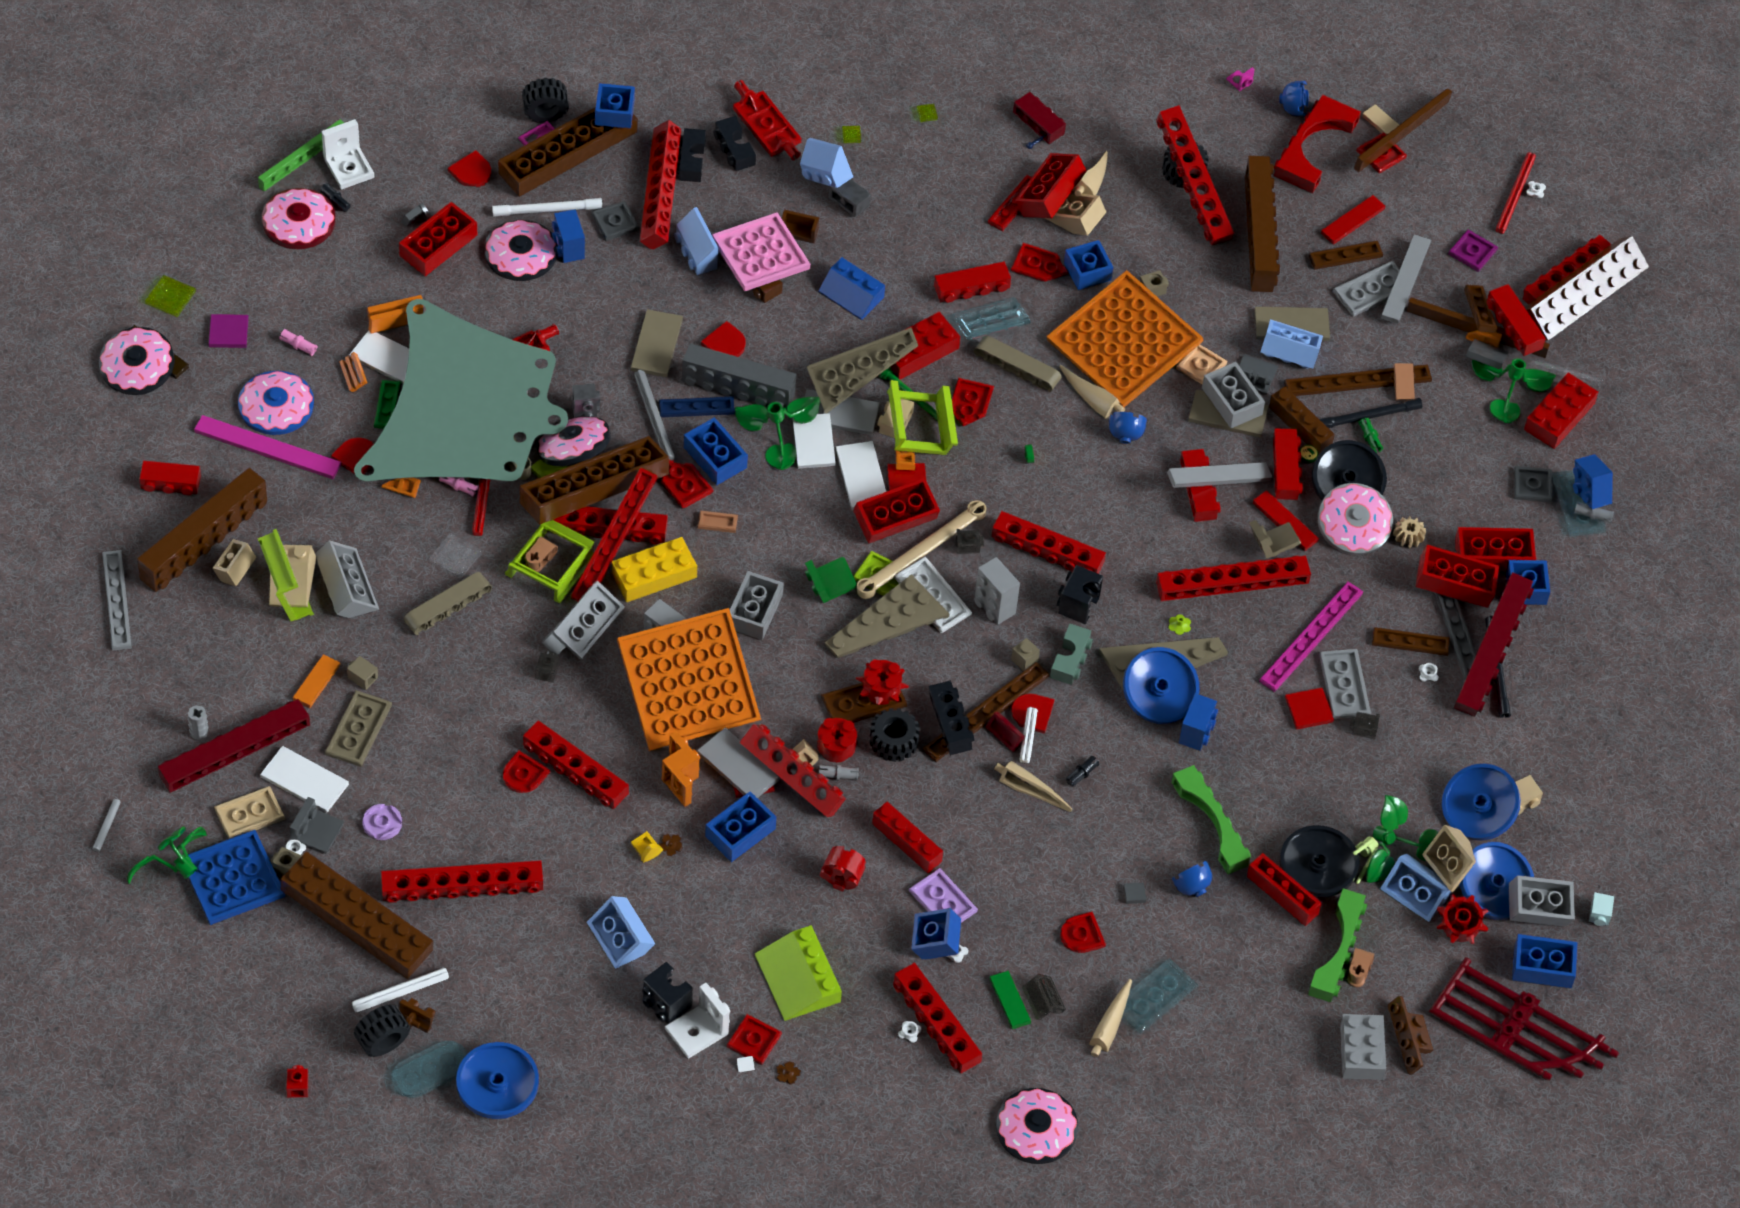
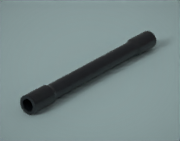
[1319,398,1423,428]
[1485,616,1511,718]

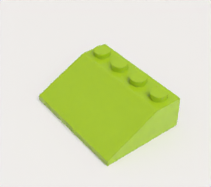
[755,925,842,1021]

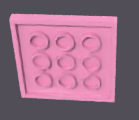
[712,212,811,291]

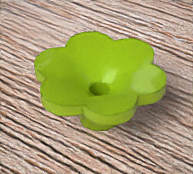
[1169,614,1191,635]

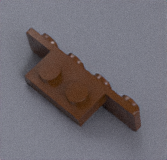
[1388,996,1433,1075]

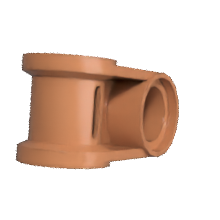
[526,537,558,572]
[1347,948,1375,987]

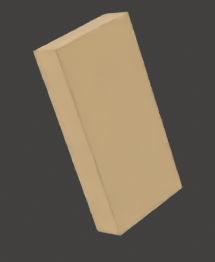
[1362,104,1399,135]

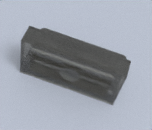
[1022,974,1066,1020]

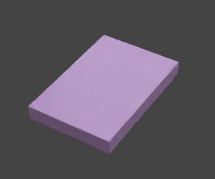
[909,868,978,923]

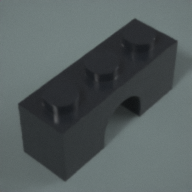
[713,116,756,171]
[676,128,706,182]

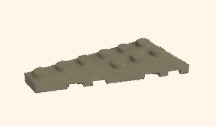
[807,328,918,414]
[825,574,950,658]
[1099,637,1228,690]

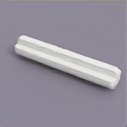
[1019,707,1038,763]

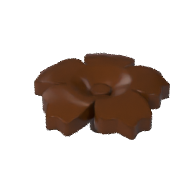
[659,834,683,856]
[776,1061,801,1085]

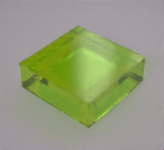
[917,104,938,122]
[842,126,861,143]

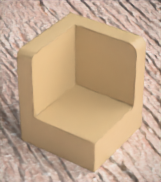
[793,739,819,766]

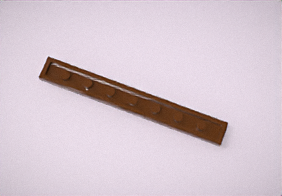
[1354,88,1452,173]
[1406,298,1550,358]
[1284,364,1432,396]
[923,662,1049,762]

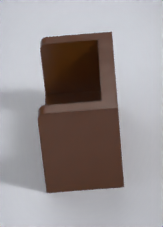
[781,209,819,243]

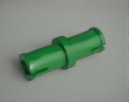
[1359,418,1383,453]

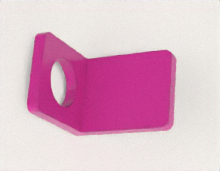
[1226,67,1255,91]

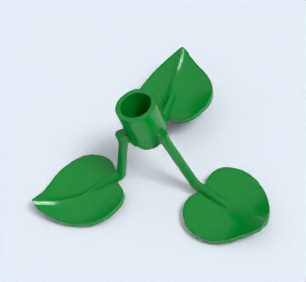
[1472,358,1556,423]
[735,397,820,470]
[1366,795,1439,883]
[127,826,207,884]

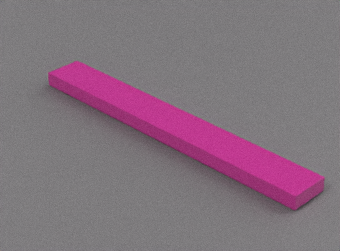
[194,415,341,479]
[1259,581,1363,692]

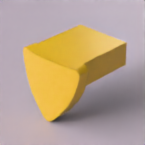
[631,831,663,863]

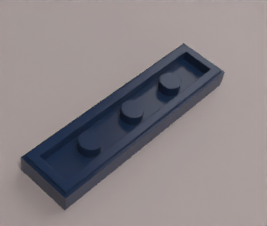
[659,397,735,418]

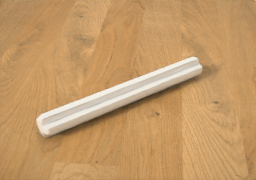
[352,968,449,1012]

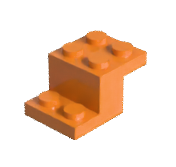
[662,731,700,807]

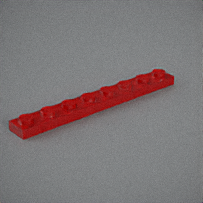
[571,467,658,601]

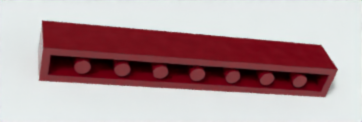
[1453,572,1534,717]
[158,699,310,793]

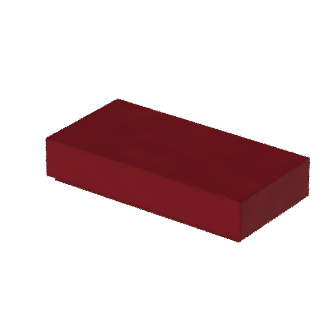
[986,711,1025,752]

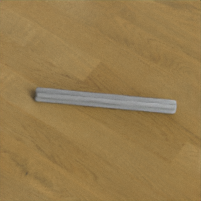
[634,370,675,460]

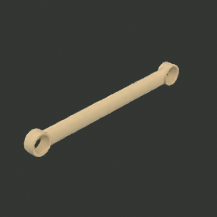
[857,500,986,599]

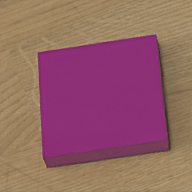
[1448,229,1498,272]
[209,314,249,348]

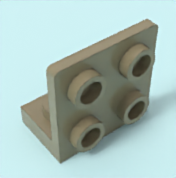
[1249,520,1301,559]

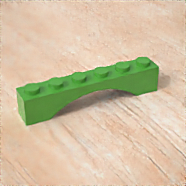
[1171,765,1251,875]
[1308,888,1367,1002]

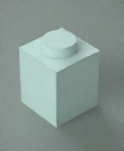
[1589,893,1614,926]

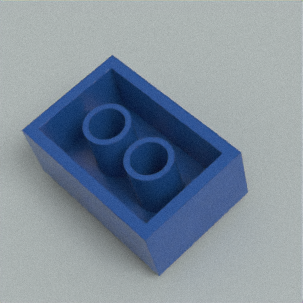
[684,417,748,485]
[705,791,777,862]
[1512,934,1578,988]

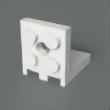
[322,119,374,190]
[665,983,730,1059]

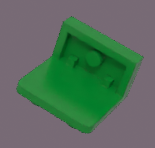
[805,557,857,603]

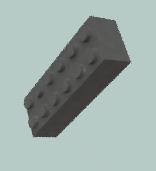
[682,343,796,412]

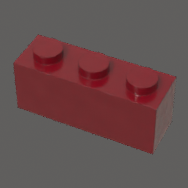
[1013,92,1066,144]

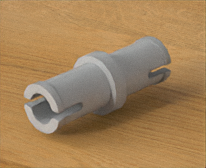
[1574,502,1614,523]
[818,765,859,780]

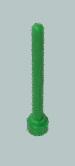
[878,367,938,421]

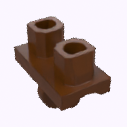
[399,998,436,1033]

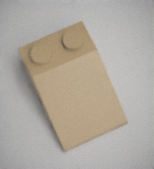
[1045,192,1106,236]
[269,545,316,607]
[1422,825,1476,892]

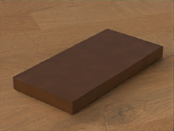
[821,683,907,723]

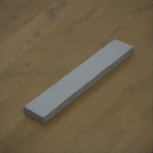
[1381,234,1431,324]
[1167,462,1273,488]
[102,550,132,651]

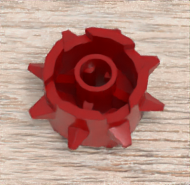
[856,659,909,705]
[1437,895,1489,944]

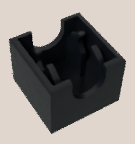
[1056,565,1103,624]
[642,962,693,1024]

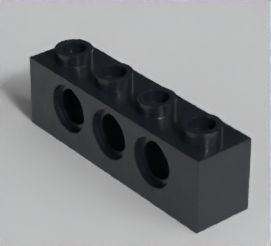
[928,680,975,755]

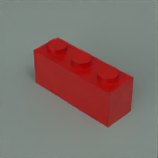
[139,460,201,495]

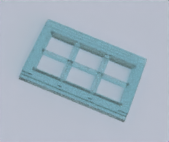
[953,297,1031,340]

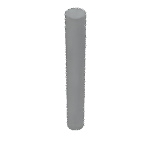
[92,799,121,852]

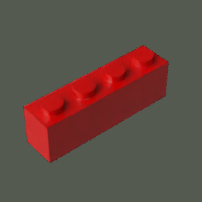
[934,261,1011,303]
[1487,284,1545,356]
[1273,428,1303,500]
[1180,449,1221,522]
[872,801,943,873]
[1247,853,1321,926]

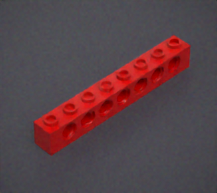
[1156,105,1234,245]
[640,120,681,250]
[1156,555,1311,601]
[381,860,543,903]

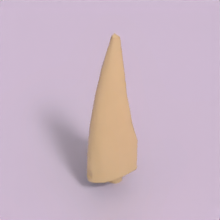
[1072,151,1108,197]
[1059,365,1125,419]
[994,761,1072,812]
[1089,979,1132,1057]

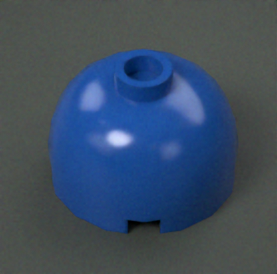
[1279,81,1309,116]
[1109,412,1147,444]
[1172,861,1212,897]

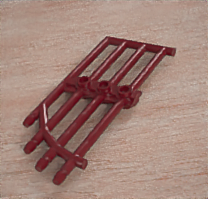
[1429,957,1619,1081]

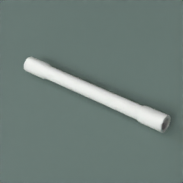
[492,198,602,217]

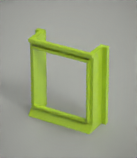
[887,380,958,455]
[505,520,594,604]
[258,529,314,621]

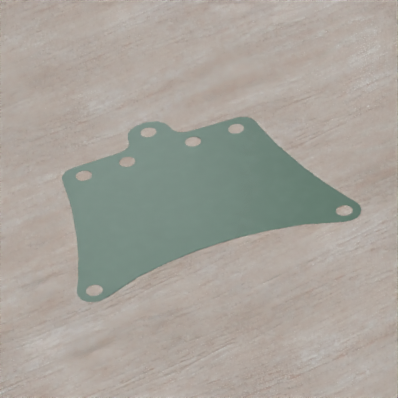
[354,299,568,481]

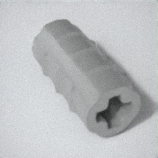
[188,705,209,740]

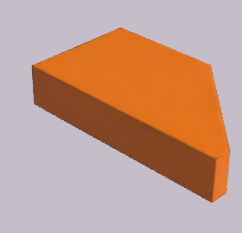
[1466,330,1502,348]
[896,450,915,470]
[382,477,421,498]

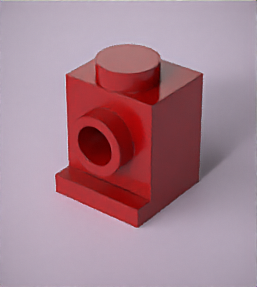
[286,1065,309,1098]

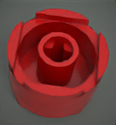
[817,718,857,763]
[820,846,866,892]

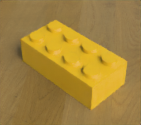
[612,537,697,602]

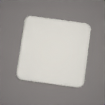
[737,1056,755,1072]

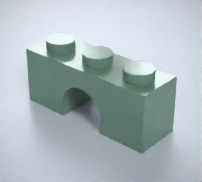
[1050,624,1093,685]

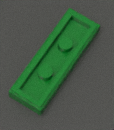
[374,380,401,429]
[990,970,1031,1029]

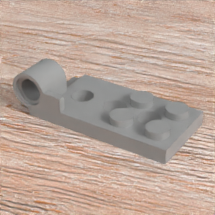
[541,581,625,659]

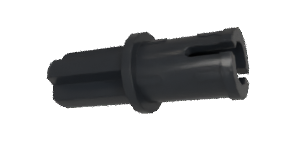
[320,183,351,212]
[1066,756,1100,787]

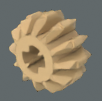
[1393,516,1426,549]

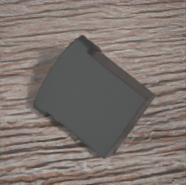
[401,203,432,226]

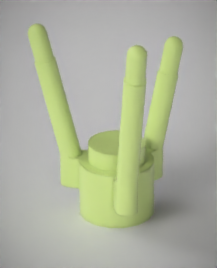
[1353,836,1379,884]

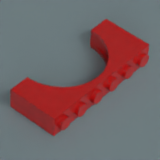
[1274,95,1361,194]

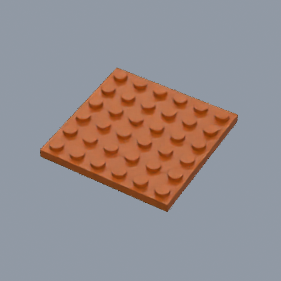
[1047,270,1203,407]
[617,608,761,751]

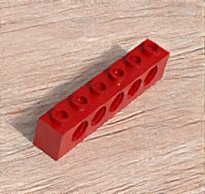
[1522,235,1611,304]
[553,506,668,544]
[991,511,1106,574]
[523,720,629,809]
[739,724,846,817]
[893,963,983,1073]

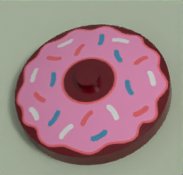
[262,188,336,249]

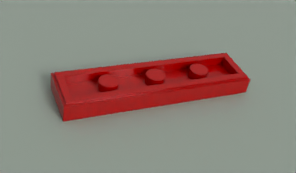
[988,175,1032,231]
[1321,195,1385,245]
[1253,490,1319,551]

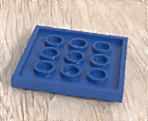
[188,830,285,925]

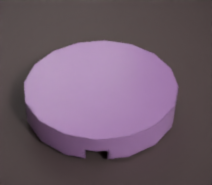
[362,804,402,840]

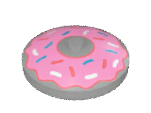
[1318,483,1393,555]

